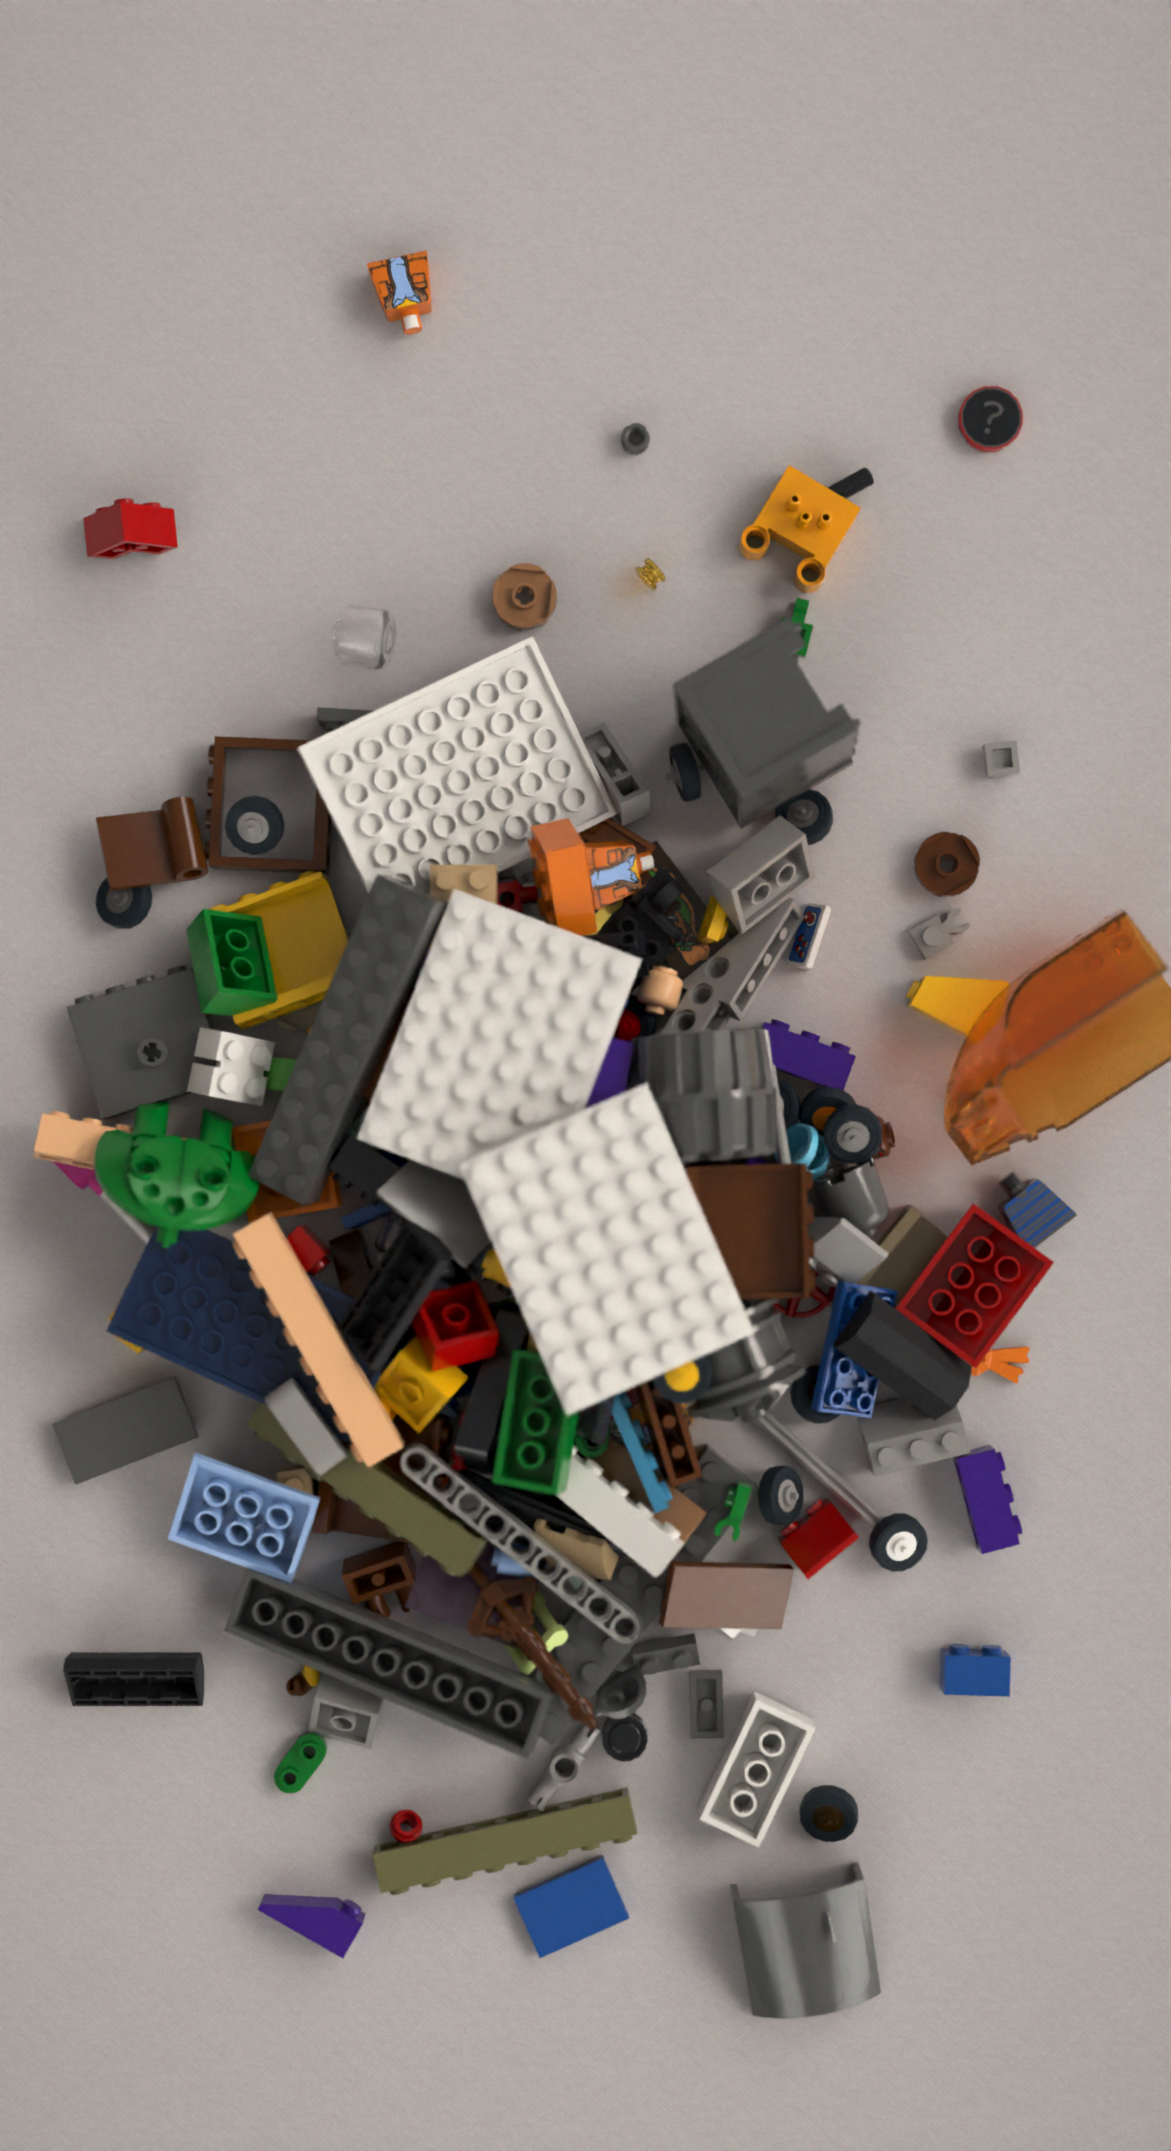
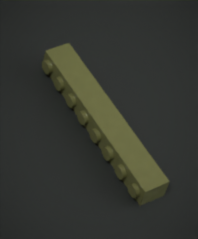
[247,1403,489,1577]
[372,1787,637,1895]

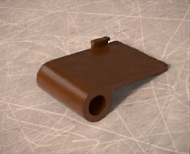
[96,797,208,891]

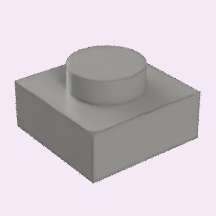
[982,741,1020,778]

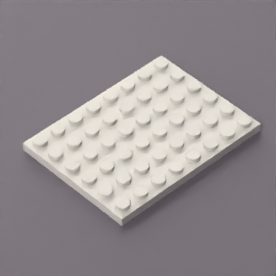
[297,636,618,894]
[357,889,642,1180]
[459,1083,754,1415]

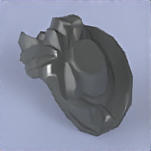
[594,1666,647,1719]

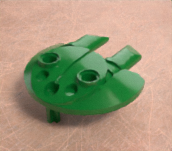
[94,1102,260,1248]

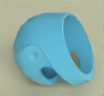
[774,1123,832,1180]

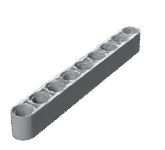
[401,1443,640,1643]

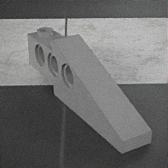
[659,898,805,1035]

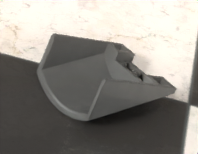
[730,1862,881,2019]

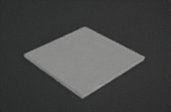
[376,1159,492,1269]

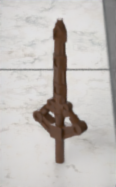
[467,1561,598,1731]

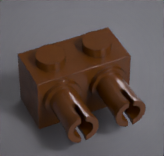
[342,1541,422,1618]

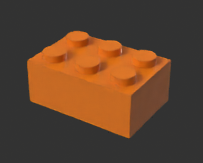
[527,818,597,936]

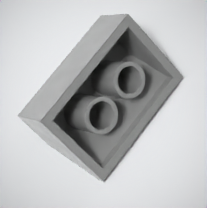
[706,816,815,934]
[857,1397,970,1476]

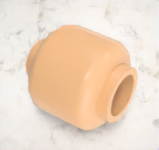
[637,966,683,1016]

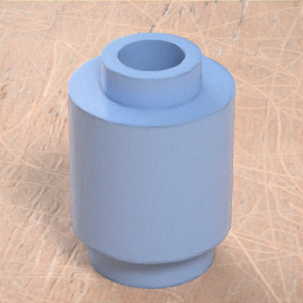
[491,1542,540,1578]

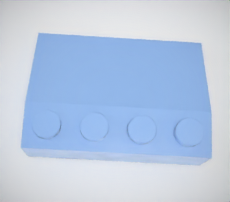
[168,1453,320,1583]

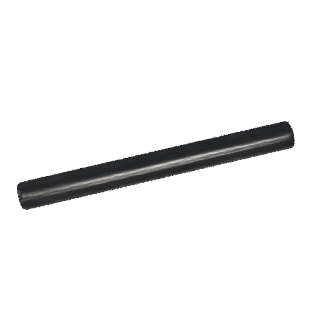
[449,1469,629,1557]

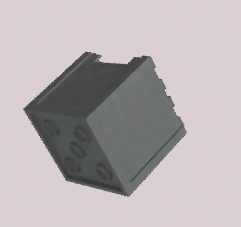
[673,617,861,829]

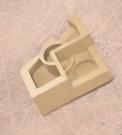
[534,1519,619,1580]

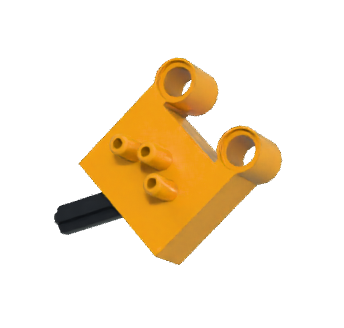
[739,465,874,593]

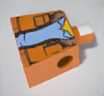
[367,250,432,335]
[584,841,654,910]

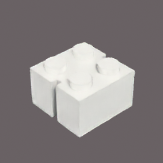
[187,1027,275,1106]

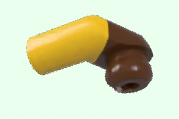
[286,1665,320,1696]

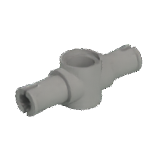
[527,1724,602,1811]

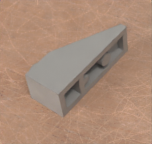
[580,723,651,827]

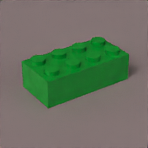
[492,1347,579,1495]

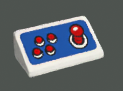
[786,903,831,971]

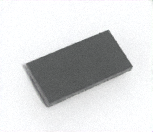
[53,1376,199,1485]

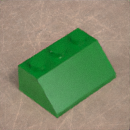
[186,909,277,1016]

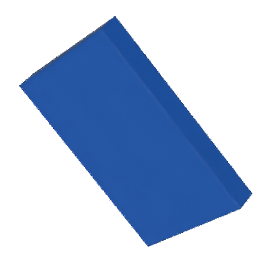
[514,1855,629,1958]

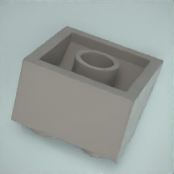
[808,1217,889,1287]
[308,1672,384,1748]

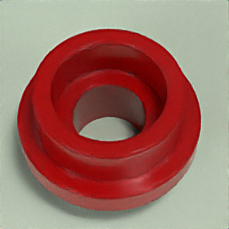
[390,1810,423,1843]

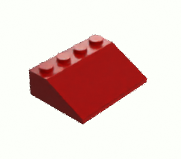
[895,1203,1054,1368]

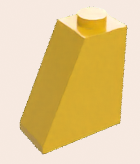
[906,976,1010,1042]

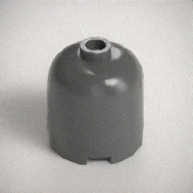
[813,1157,889,1237]

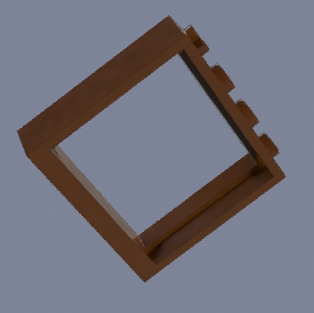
[204,736,331,874]

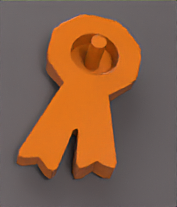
[957,1346,1030,1384]

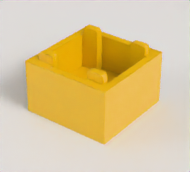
[374,1336,469,1433]

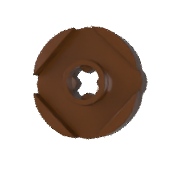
[914,832,980,897]

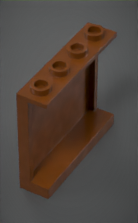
[683,1163,815,1299]

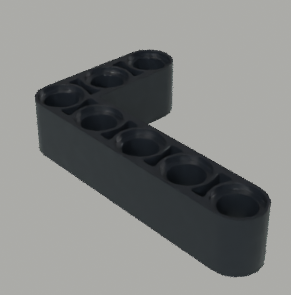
[455,1301,531,1477]

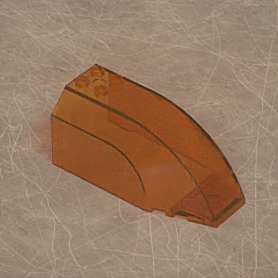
[944,909,1171,1166]

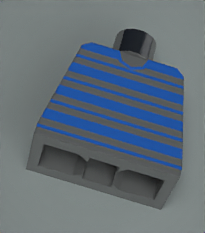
[998,1171,1077,1248]

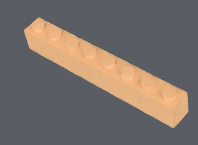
[232,1212,404,1468]

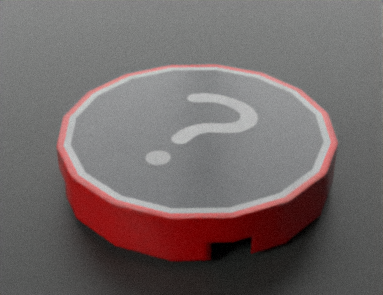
[958,386,1023,452]

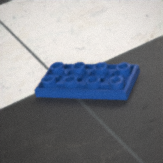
[811,1280,898,1418]

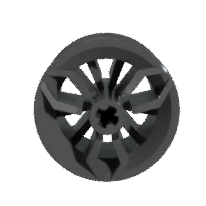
[687,1298,806,1422]

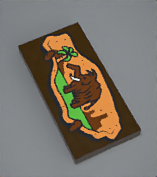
[622,840,731,981]

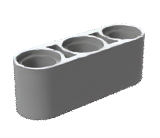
[264,1378,348,1476]

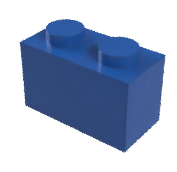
[940,1644,1011,1697]

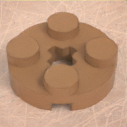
[492,563,557,630]

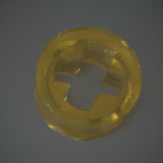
[635,558,666,591]

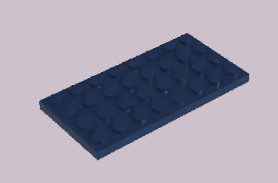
[106,1226,391,1443]

